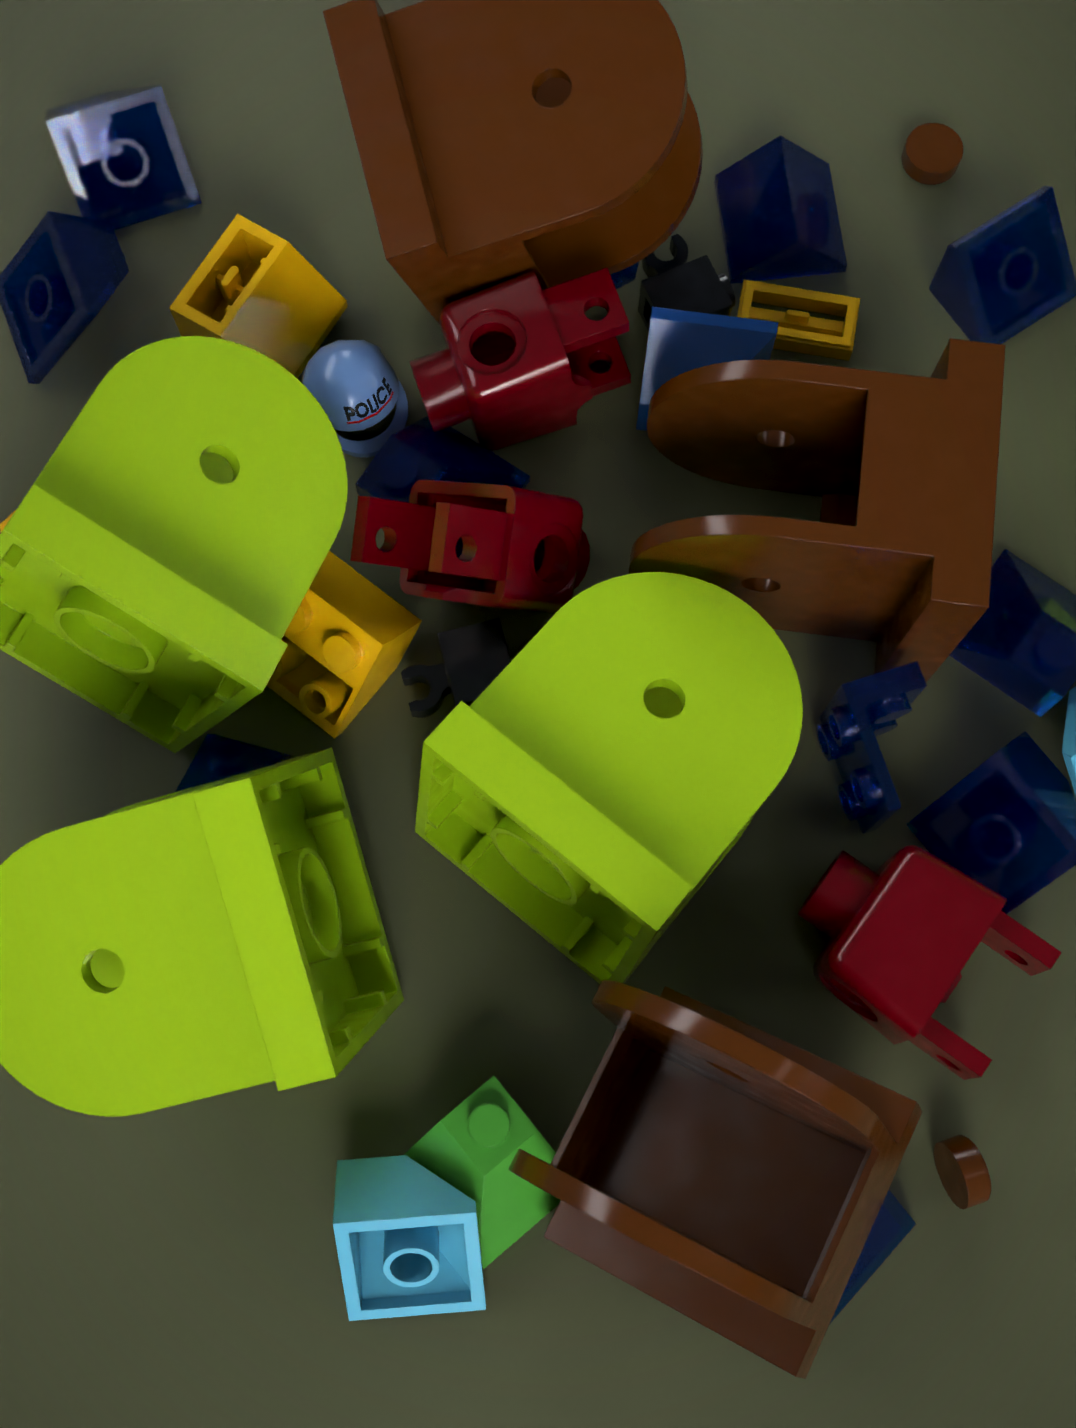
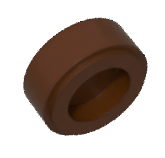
[901,123,963,185]
[934,1135,991,1210]

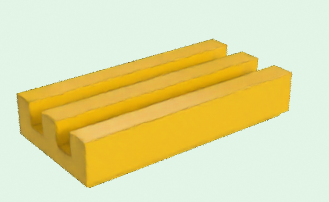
[737,279,861,361]

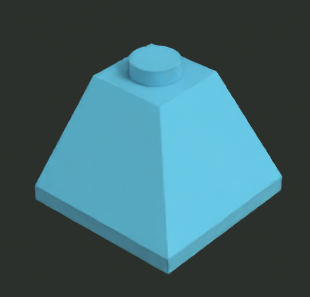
[333,1155,486,1321]

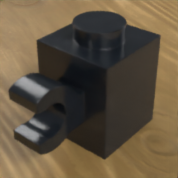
[638,234,735,332]
[401,618,511,718]

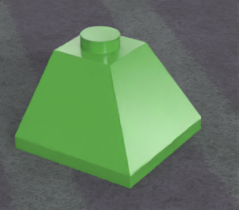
[404,1076,561,1269]

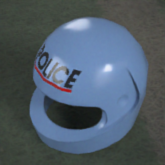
[301,340,408,458]

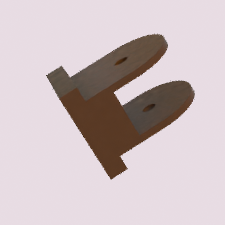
[323,0,703,325]
[629,338,1006,686]
[508,980,922,1379]

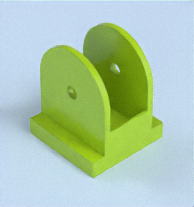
[0,336,348,754]
[415,572,803,984]
[0,748,404,1117]

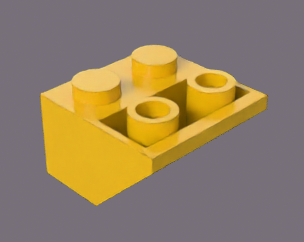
[169,213,348,378]
[266,551,422,739]

